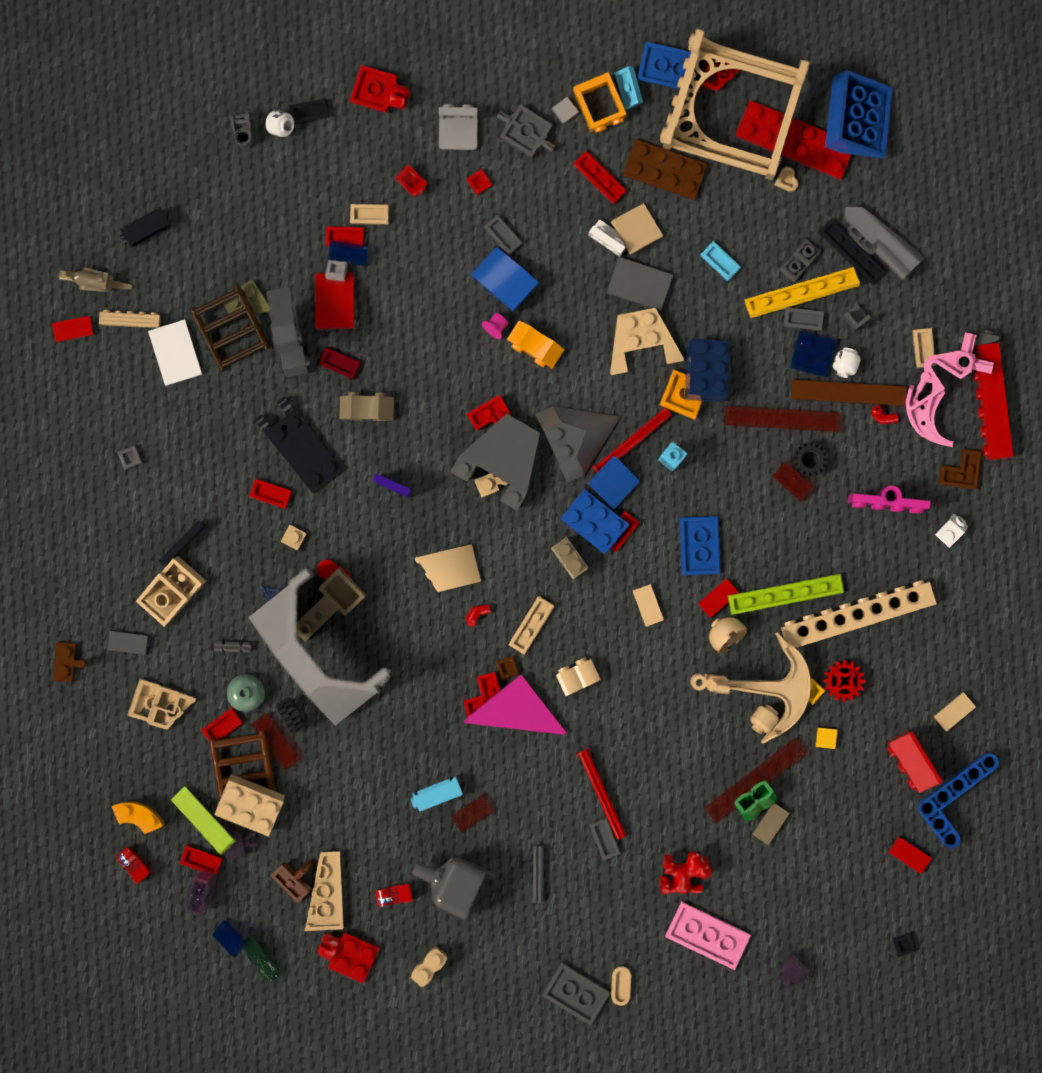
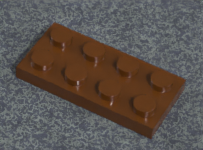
[623,139,707,201]

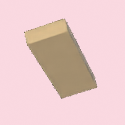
[508,596,554,655]

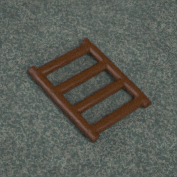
[209,730,277,801]

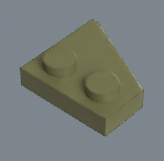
[223,280,269,315]

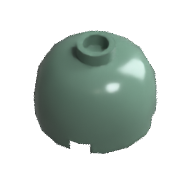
[226,674,265,712]

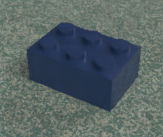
[685,338,729,403]

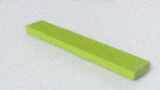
[728,574,844,615]

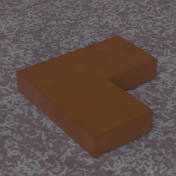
[938,449,982,490]

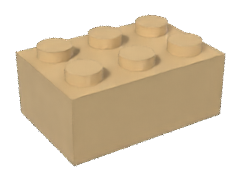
[215,774,285,836]

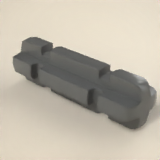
[214,641,252,653]

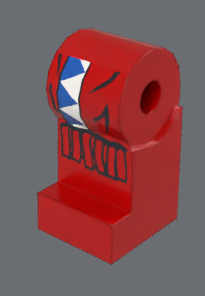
[116,846,152,884]
[375,882,413,906]

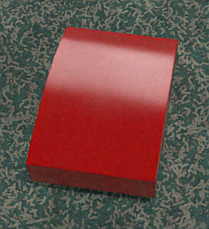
[315,272,355,330]

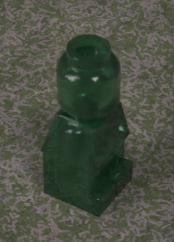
[237,932,279,982]

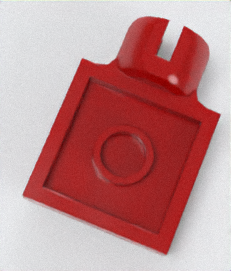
[350,65,410,113]
[317,932,380,983]

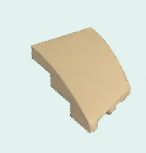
[415,544,481,592]
[128,678,196,730]

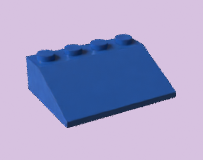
[825,70,893,159]

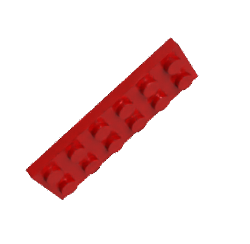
[735,100,851,180]

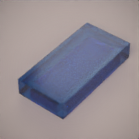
[328,240,369,266]
[212,920,247,958]

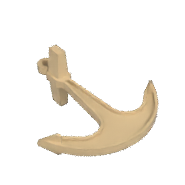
[690,632,811,743]

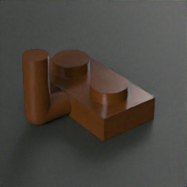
[53,642,88,682]
[271,860,314,903]

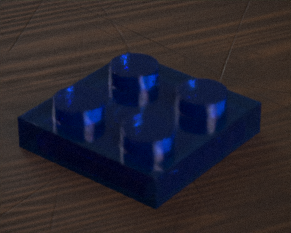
[789,331,836,378]

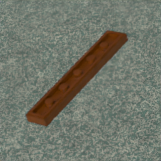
[791,380,907,406]

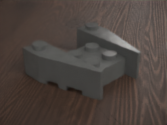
[266,287,310,378]

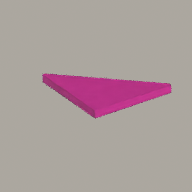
[463,675,566,735]

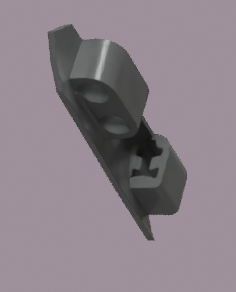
[844,207,925,281]

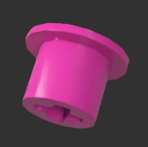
[482,313,508,339]

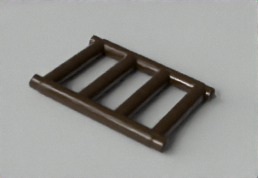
[189,284,271,372]

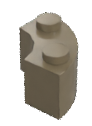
[339,392,394,421]

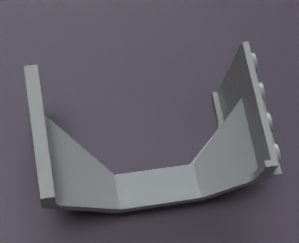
[248,569,391,726]

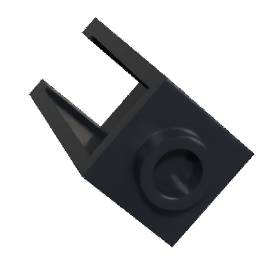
[119,207,171,248]

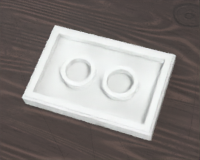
[148,320,203,386]

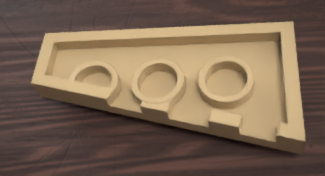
[305,851,344,931]

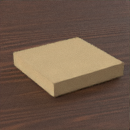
[611,203,663,255]

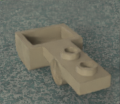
[295,567,366,641]

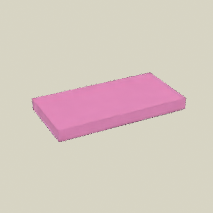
[665,901,751,970]

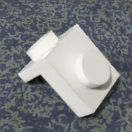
[935,514,968,548]

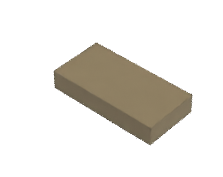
[752,803,790,845]

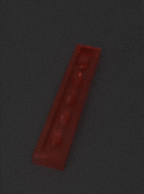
[724,406,840,433]
[704,738,807,823]

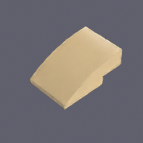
[136,556,206,627]

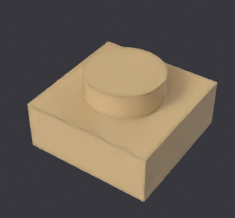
[281,525,307,551]

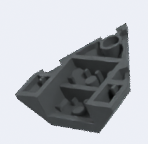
[535,406,620,483]

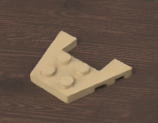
[610,308,684,375]

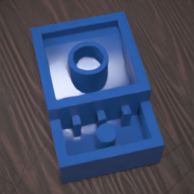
[471,247,539,312]

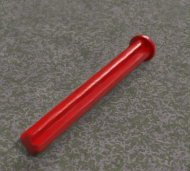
[591,408,671,473]
[576,748,626,840]

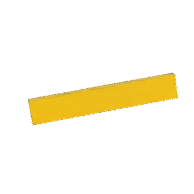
[744,267,860,318]

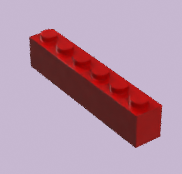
[972,343,1013,461]

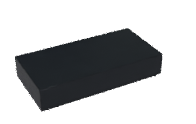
[289,98,330,125]

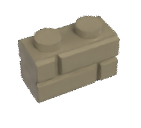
[551,537,589,580]

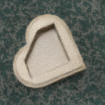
[774,167,798,192]

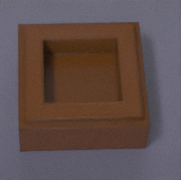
[495,656,519,680]

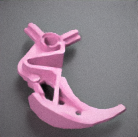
[906,333,994,447]

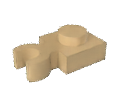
[474,473,508,498]

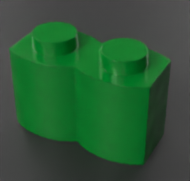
[734,781,777,821]

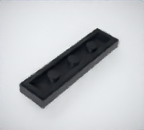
[818,218,886,285]

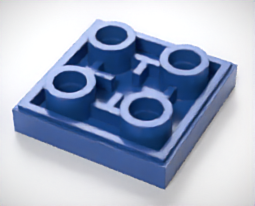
[588,455,640,509]

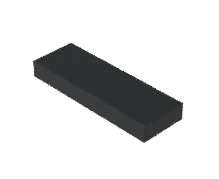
[158,520,206,566]

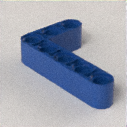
[917,753,999,848]

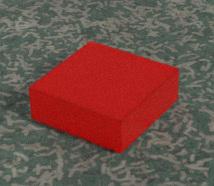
[466,169,493,196]

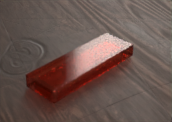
[251,713,301,771]

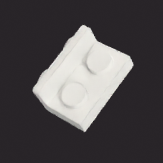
[588,220,626,257]

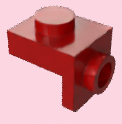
[395,165,428,196]

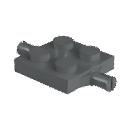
[497,104,555,158]

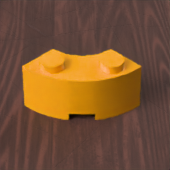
[507,320,564,368]
[112,802,165,834]

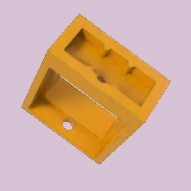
[573,72,626,133]

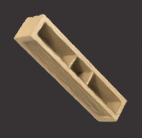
[99,310,161,328]

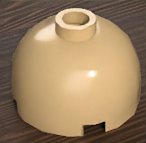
[709,617,747,655]

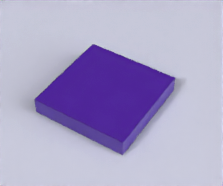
[373,473,412,498]

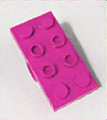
[848,486,930,514]

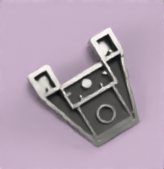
[451,414,540,510]

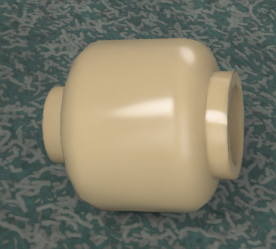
[750,705,779,734]

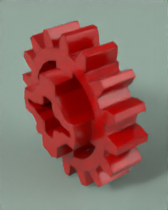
[823,660,865,702]

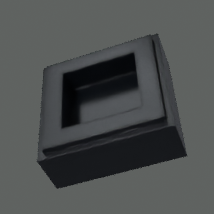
[892,932,917,957]

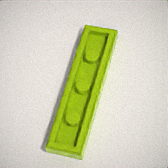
[171,786,235,855]

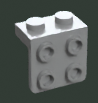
[439,104,478,150]

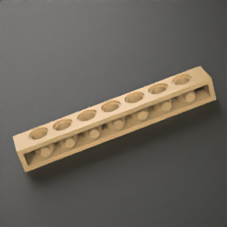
[781,580,937,648]

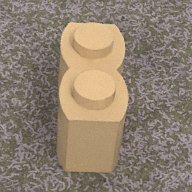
[556,657,601,696]
[411,946,447,987]

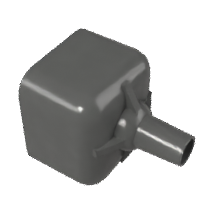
[412,857,495,920]

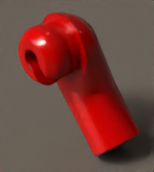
[871,405,898,424]
[466,604,490,627]

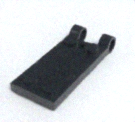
[254,397,343,493]

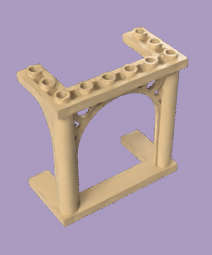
[660,29,809,181]

